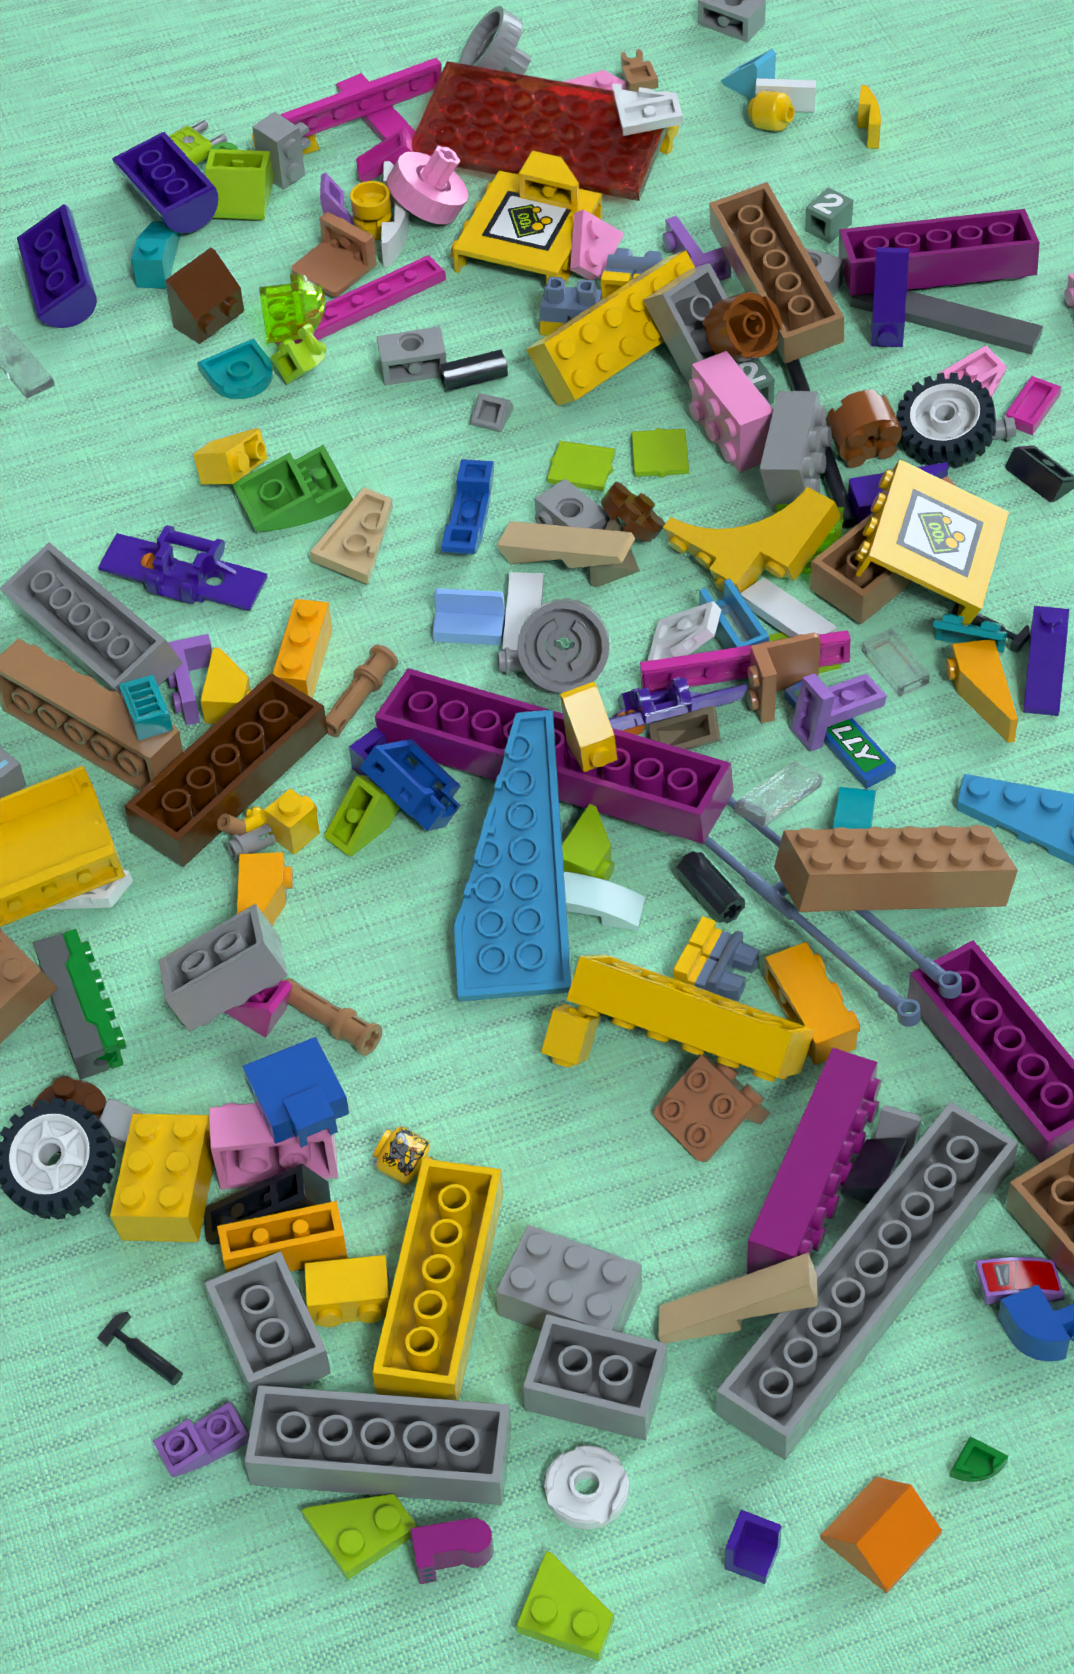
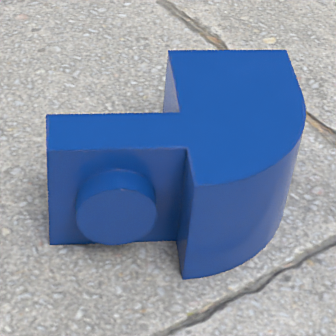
[998,1285,1074,1361]

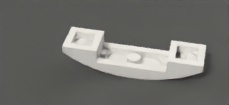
[381,161,409,267]

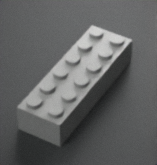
[0,542,183,700]
[245,1385,512,1505]

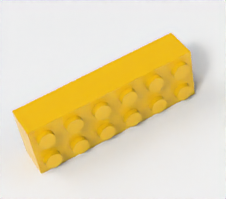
[526,250,695,406]
[566,955,815,1082]
[372,1159,504,1401]

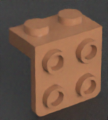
[291,211,377,297]
[746,632,821,723]
[654,1055,771,1162]

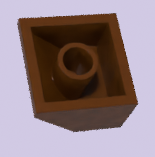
[165,247,244,344]

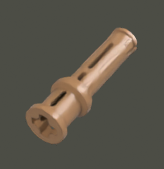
[326,644,398,737]
[283,978,382,1056]

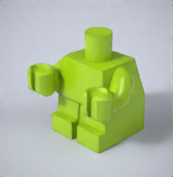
[271,323,327,385]

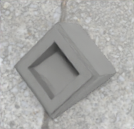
[470,393,514,432]
[100,1099,145,1149]
[875,1105,921,1159]

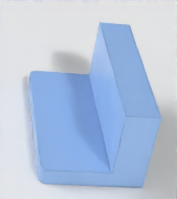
[433,588,505,645]

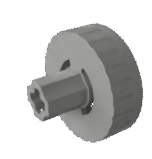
[458,6,531,84]
[517,598,610,693]

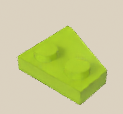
[301,1494,418,1580]
[516,1551,614,1661]

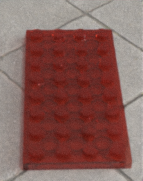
[412,61,668,201]

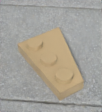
[310,487,393,584]

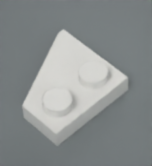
[612,84,683,136]

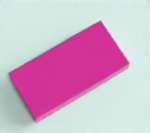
[356,128,413,182]
[1005,376,1061,435]

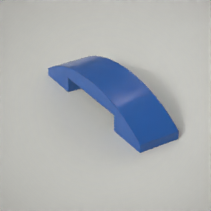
[441,459,494,554]

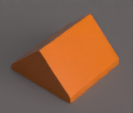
[820,1477,942,1594]

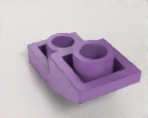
[153,1401,250,1477]

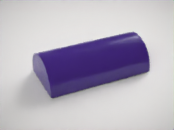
[112,132,218,233]
[17,204,97,328]

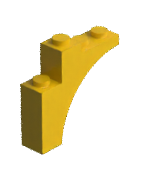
[663,487,841,593]

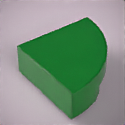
[950,1436,1008,1482]

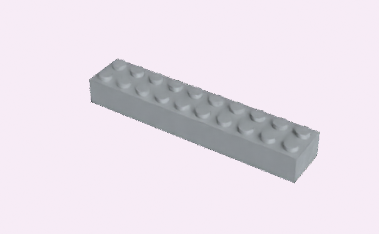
[716,1102,1018,1460]

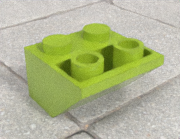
[205,149,274,220]

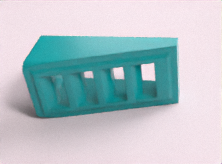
[119,675,173,741]

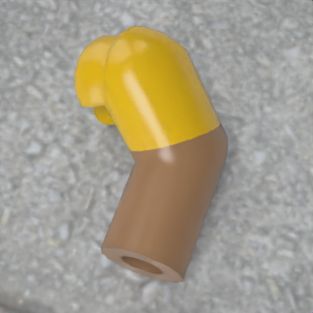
[217,807,267,836]

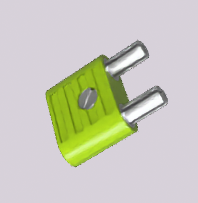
[169,120,228,165]

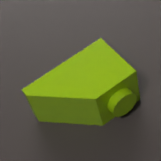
[324,775,400,856]
[562,804,615,881]

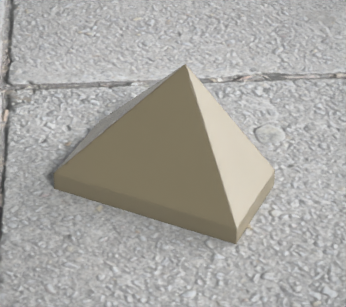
[590,517,640,587]
[648,705,721,750]

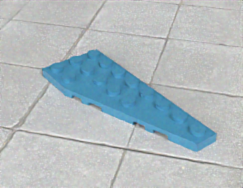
[454,710,572,1002]

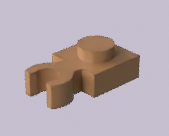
[621,49,658,92]

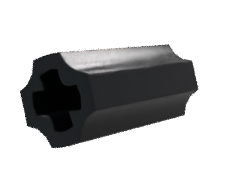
[439,349,508,392]
[676,851,745,924]

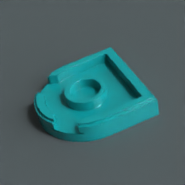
[197,338,273,399]

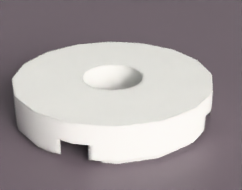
[544,1445,629,1530]

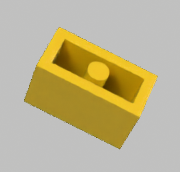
[304,1255,390,1327]

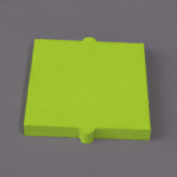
[632,428,689,478]
[547,440,616,492]

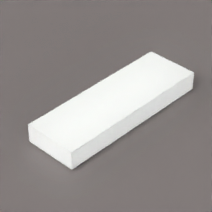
[502,572,544,651]
[740,577,837,637]

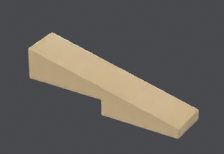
[496,521,636,568]
[659,1253,818,1343]

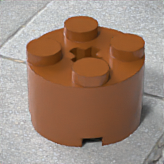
[703,292,782,363]
[826,390,902,468]

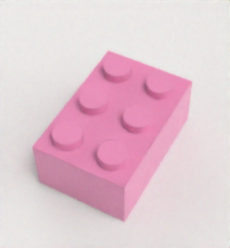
[689,351,774,473]
[209,1103,338,1190]

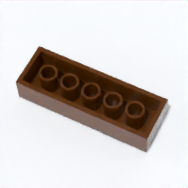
[124,673,328,867]

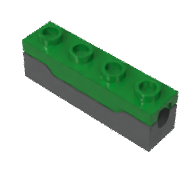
[33,929,127,1080]

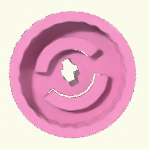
[387,145,469,224]

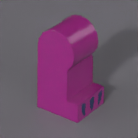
[410,1518,494,1584]

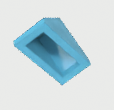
[721,48,776,99]

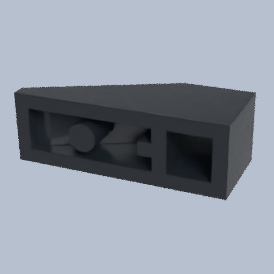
[204,1163,331,1245]

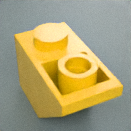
[193,428,268,485]

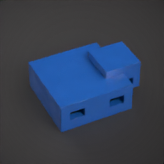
[360,739,461,831]
[242,1037,349,1147]

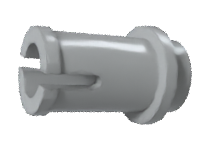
[992,415,1016,441]
[498,647,524,675]
[227,824,276,861]

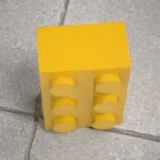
[110,1114,214,1242]

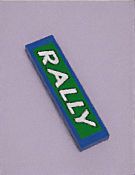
[784,680,896,789]

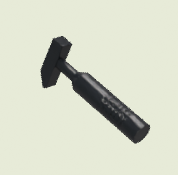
[951,603,1030,652]
[97,1312,183,1385]

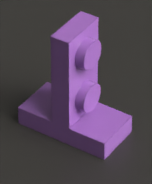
[663,216,731,281]
[168,634,212,726]
[791,673,887,752]

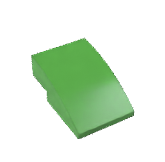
[232,444,353,532]

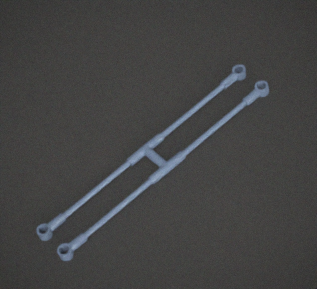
[704,796,962,1027]

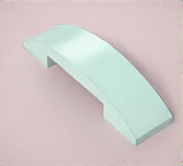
[564,872,645,931]

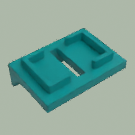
[933,613,1008,653]

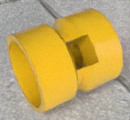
[350,181,393,240]

